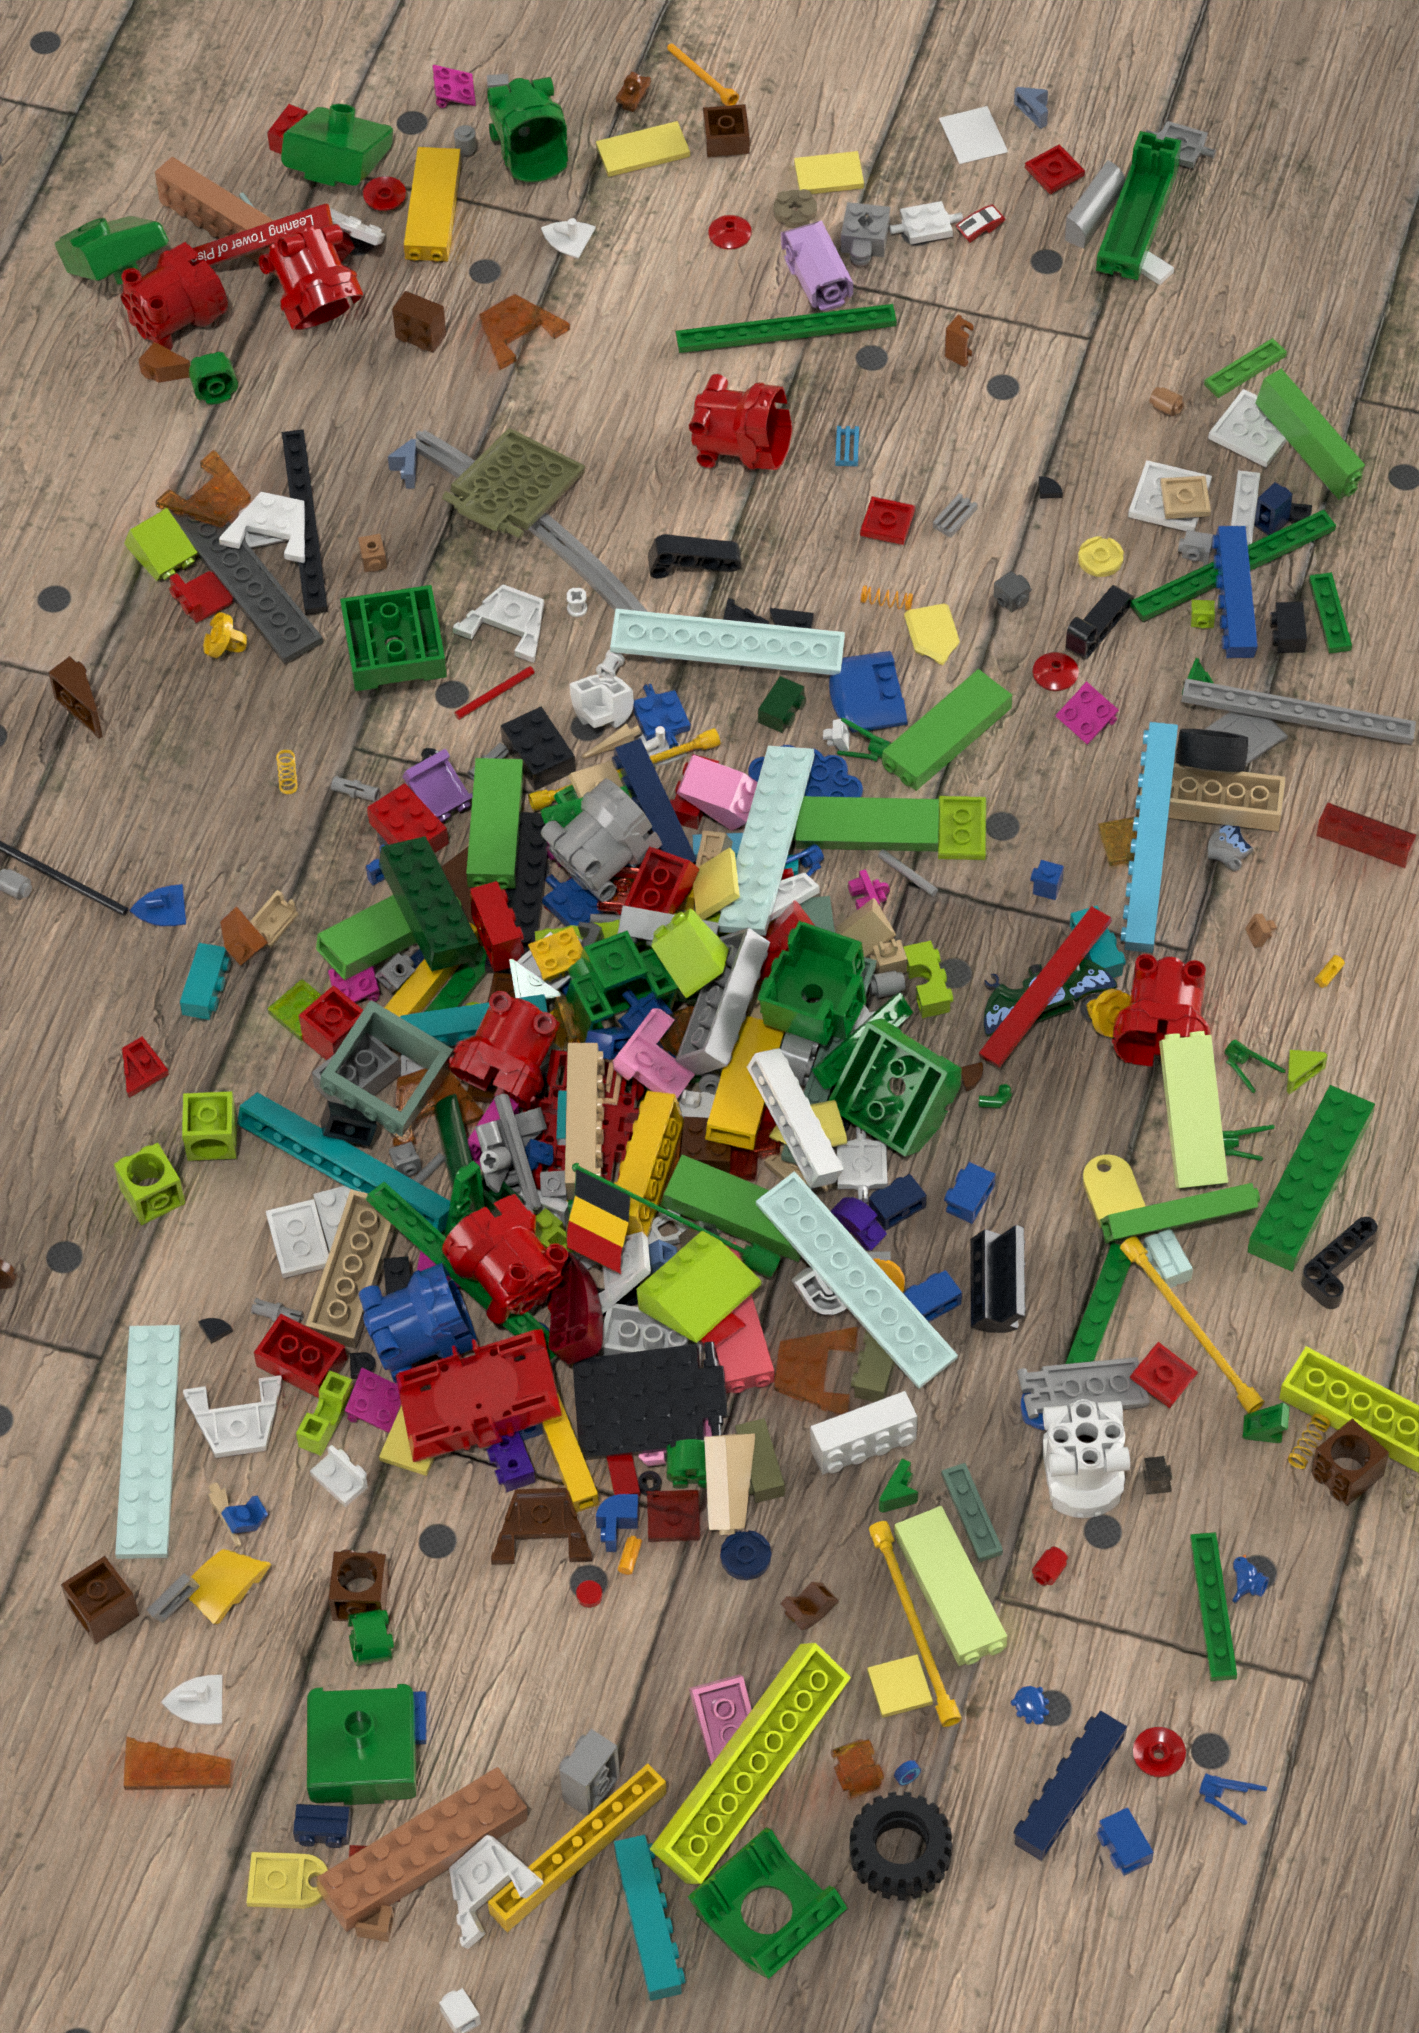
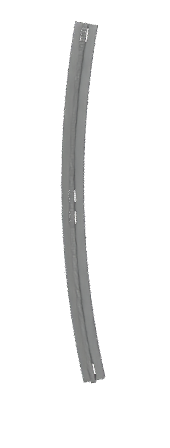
[416,430,670,664]

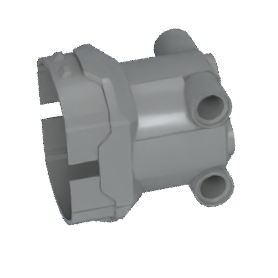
[541,778,662,902]

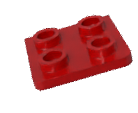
[169,571,233,623]

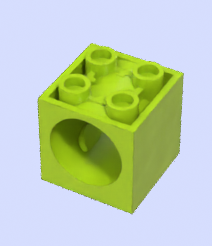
[182,1091,237,1161]
[114,1142,185,1226]

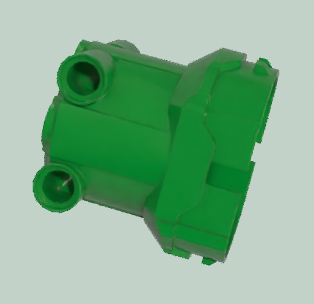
[487,77,568,182]

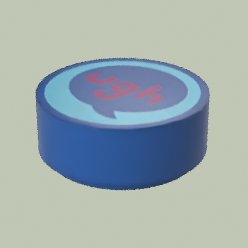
[894,1760,921,1786]

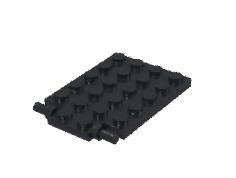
[572,1342,728,1460]

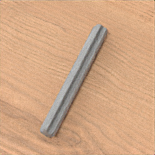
[494,1094,541,1211]

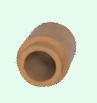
[1149,387,1184,416]

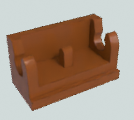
[945,314,974,368]

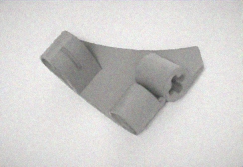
[475,1107,547,1193]

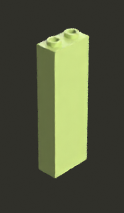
[1159,1031,1228,1189]
[894,1506,1007,1666]

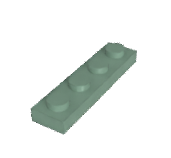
[941,1463,1003,1563]

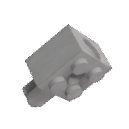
[841,202,890,265]

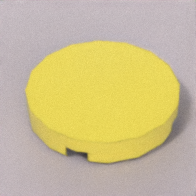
[1078,536,1123,577]

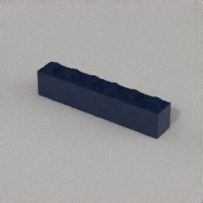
[612,738,697,865]
[1013,1710,1127,1861]

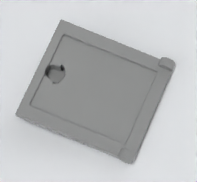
[1205,711,1288,766]

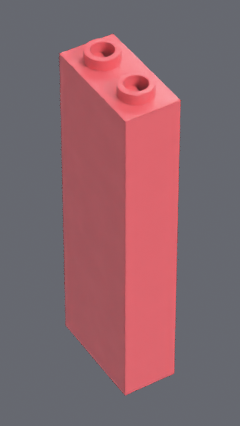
[715,1242,774,1394]

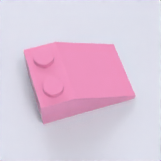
[677,755,758,831]
[689,1674,752,1765]

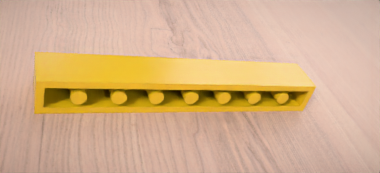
[488,1764,667,1932]

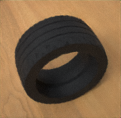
[1176,729,1248,772]

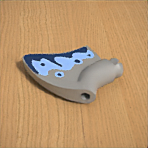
[1208,825,1253,871]

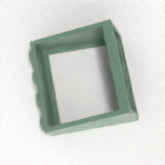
[320,1000,453,1137]

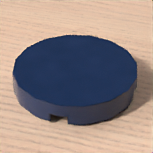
[720,1530,772,1581]

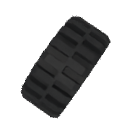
[849,1791,952,1901]

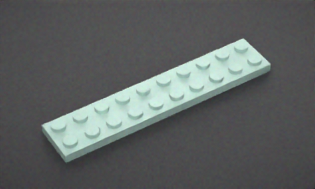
[610,609,845,675]
[718,746,815,936]
[756,1171,958,1389]
[115,1325,181,1559]

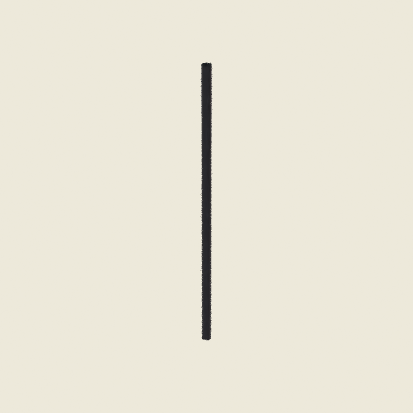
[0,841,128,916]

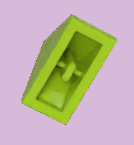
[1286,1050,1328,1095]

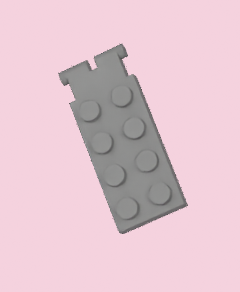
[1017,1357,1150,1419]

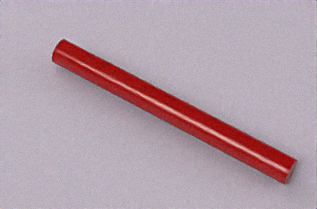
[454,666,535,720]

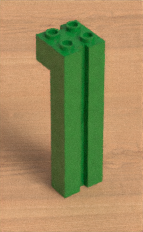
[1096,131,1182,280]

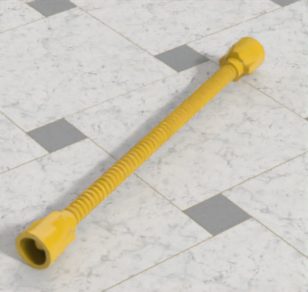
[528,728,721,812]
[1120,1236,1265,1414]
[869,1521,962,1727]

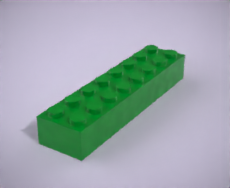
[1247,1085,1375,1272]

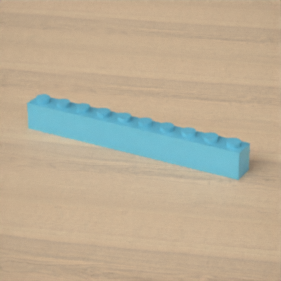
[1120,722,1178,953]

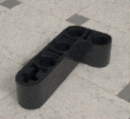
[648,534,742,579]
[1065,585,1134,659]
[1301,1216,1378,1309]

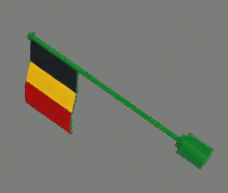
[566,1163,780,1278]

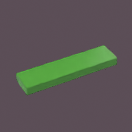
[1204,338,1287,398]

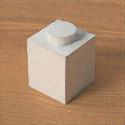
[439,1988,481,2033]

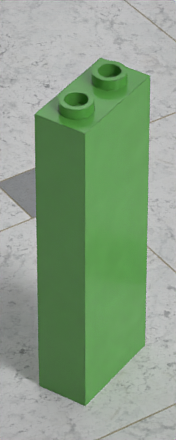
[1255,368,1365,500]
[882,669,1012,791]
[466,758,523,889]
[792,796,939,852]
[316,895,462,981]
[661,1155,801,1262]
[1100,1183,1260,1244]

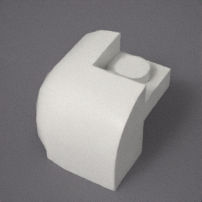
[570,674,634,728]
[791,1267,847,1315]

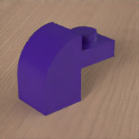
[830,1197,887,1251]

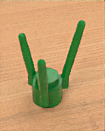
[837,718,891,762]
[1224,1039,1286,1093]
[1222,1125,1275,1161]

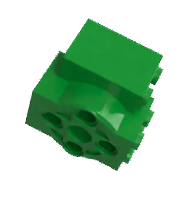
[758,921,866,1046]
[563,930,679,1043]

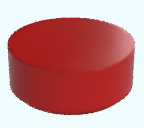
[576,1580,602,1608]

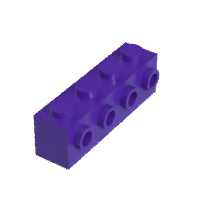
[486,1431,536,1492]

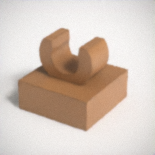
[1245,913,1277,948]

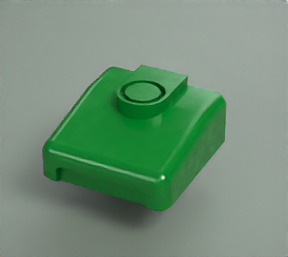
[281,104,393,187]
[55,216,169,284]
[307,1684,416,1805]

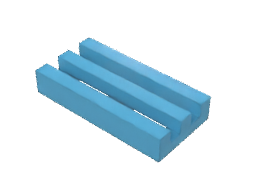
[835,426,859,466]

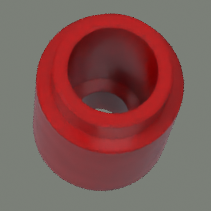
[1032,1546,1068,1586]

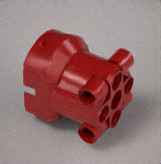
[259,224,364,330]
[120,242,228,350]
[689,374,792,470]
[1112,954,1210,1067]
[448,991,560,1109]
[442,1194,568,1324]

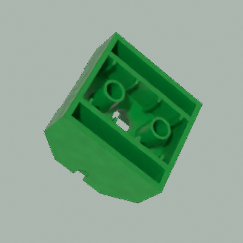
[340,585,447,691]
[828,1018,962,1157]

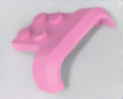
[613,1008,695,1098]

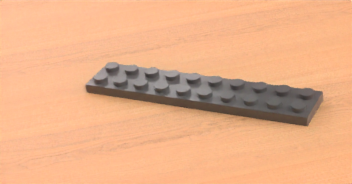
[168,489,323,664]

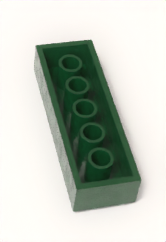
[379,836,479,972]

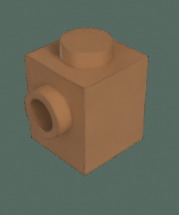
[358,534,387,572]

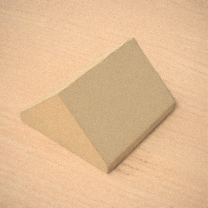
[836,898,896,958]

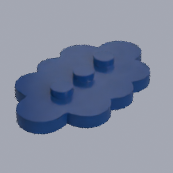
[748,745,863,797]

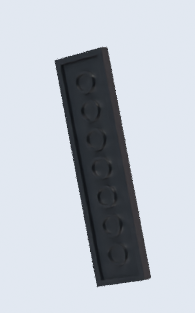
[485,812,549,974]

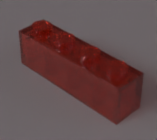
[1317,803,1417,868]

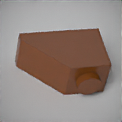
[138,342,191,383]
[220,907,268,966]

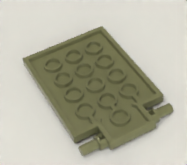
[442,428,585,539]

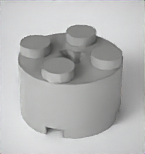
[781,1032,818,1086]

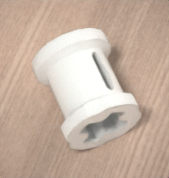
[567,588,588,618]
[596,650,625,679]

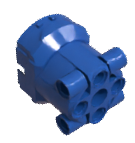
[358,1263,478,1383]

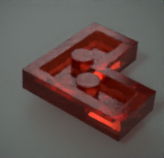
[730,1128,781,1181]

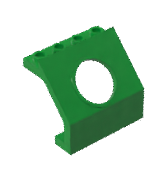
[687,1827,847,1979]

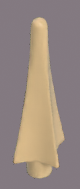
[582,724,642,759]
[208,1483,241,1547]

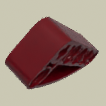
[549,1252,603,1364]

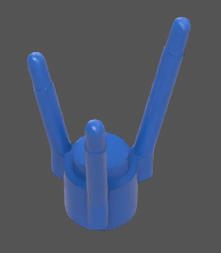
[785,844,824,877]
[1199,1773,1267,1825]

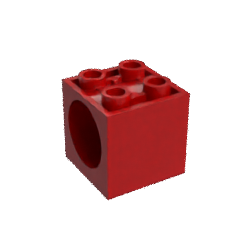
[298,985,363,1061]

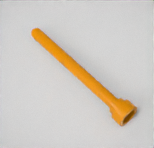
[667,43,739,106]

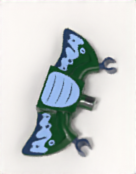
[984,958,1118,1037]

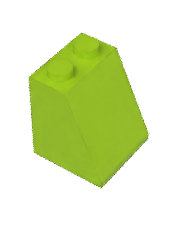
[124,508,197,581]
[651,908,729,998]

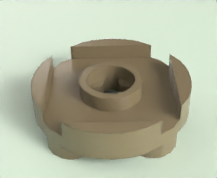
[774,189,817,228]

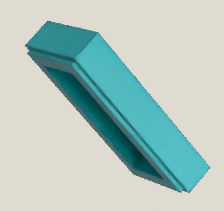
[556,1091,567,1145]

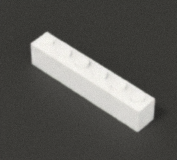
[747,1048,844,1189]

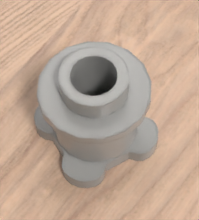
[699,1068,723,1095]

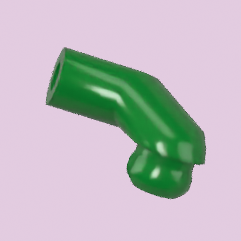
[978,1084,1012,1108]

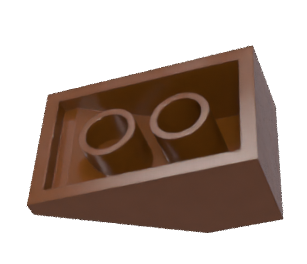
[48,656,103,739]

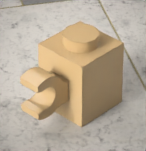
[869,939,907,974]

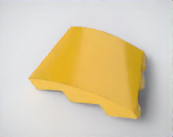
[189,1549,271,1624]

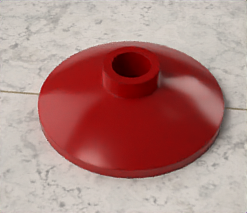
[363,176,406,211]
[708,215,752,250]
[1033,652,1079,691]
[1133,1727,1186,1777]

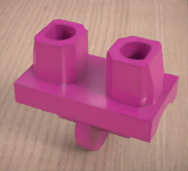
[848,869,890,910]

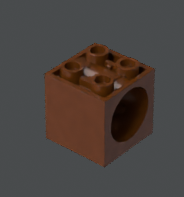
[1311,1418,1389,1506]
[328,1549,390,1622]
[61,1556,139,1644]

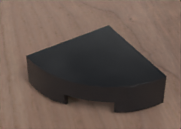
[1038,476,1063,499]
[198,1318,233,1344]

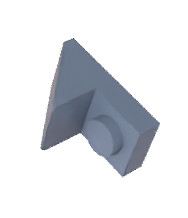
[1014,87,1048,129]
[388,439,417,489]

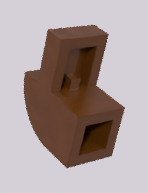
[780,1582,839,1630]

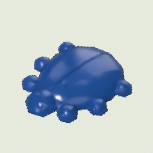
[1010,1686,1049,1725]

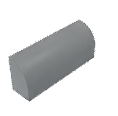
[1065,160,1125,249]

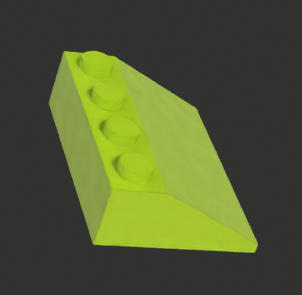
[637,1231,762,1343]

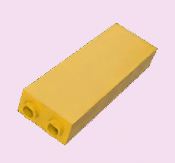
[404,147,462,262]
[705,1016,785,1150]

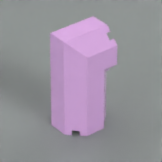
[781,220,853,311]

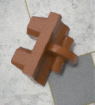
[616,71,651,112]

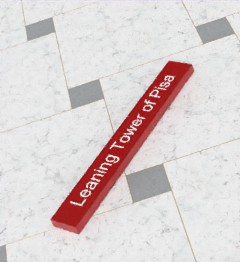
[189,203,333,267]

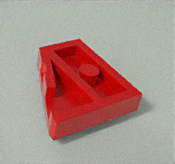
[122,1036,169,1098]

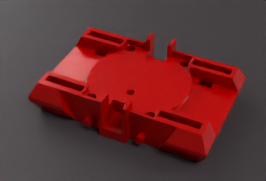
[531,1049,645,1189]
[396,1329,562,1462]

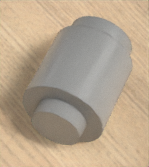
[454,125,477,157]
[0,869,32,900]
[869,970,906,998]

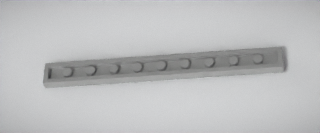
[1181,679,1416,745]

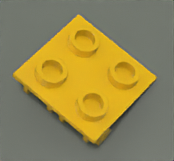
[528,927,583,982]

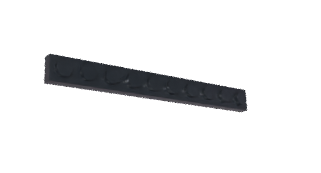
[281,429,328,615]

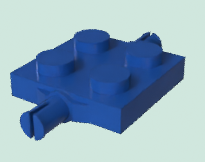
[633,684,691,749]
[542,874,606,927]
[618,989,684,1058]

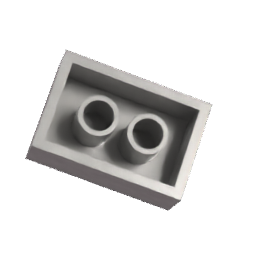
[312,1033,401,1105]
[559,1729,620,1816]

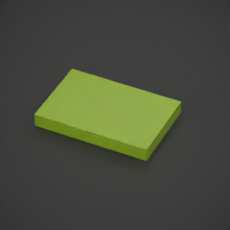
[938,796,986,860]

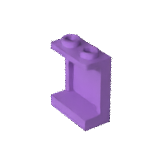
[402,748,473,822]

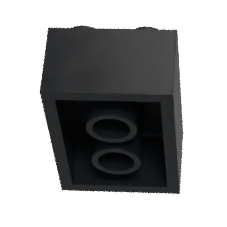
[500,706,576,791]

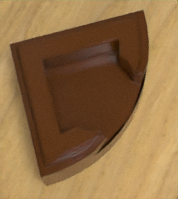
[961,1062,983,1092]

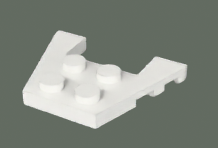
[330,208,386,246]
[219,492,305,563]
[453,585,544,663]
[580,1232,651,1314]
[183,1375,283,1458]
[449,1835,544,1949]

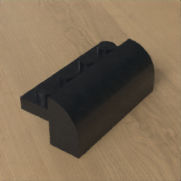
[970,1225,1026,1333]

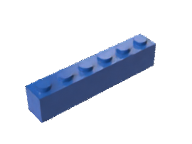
[1212,526,1258,658]

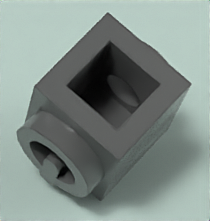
[993,571,1032,613]

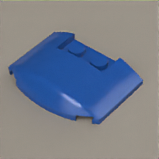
[829,651,908,733]

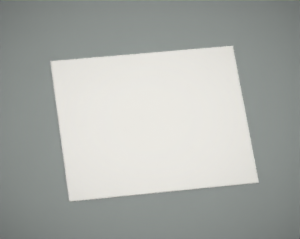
[939,106,1008,164]

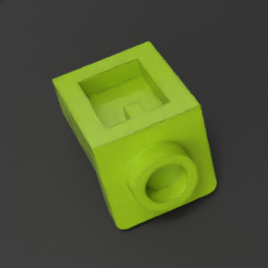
[1191,599,1215,629]

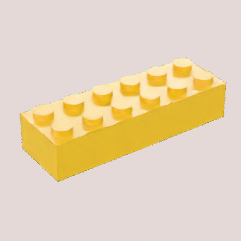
[614,1091,684,1237]

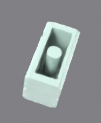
[1143,1228,1193,1289]

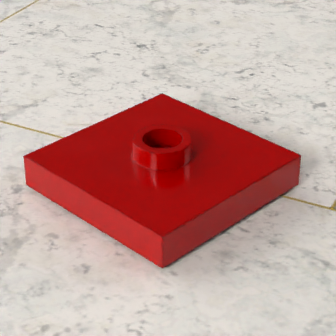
[1024,144,1085,194]
[860,496,915,545]
[1129,1342,1198,1408]

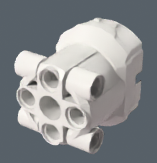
[1043,1399,1130,1518]

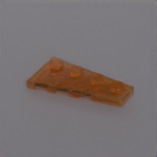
[123,1736,232,1790]

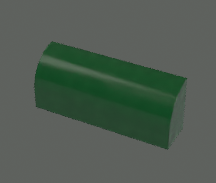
[434,1093,472,1190]

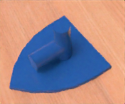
[129,884,186,926]

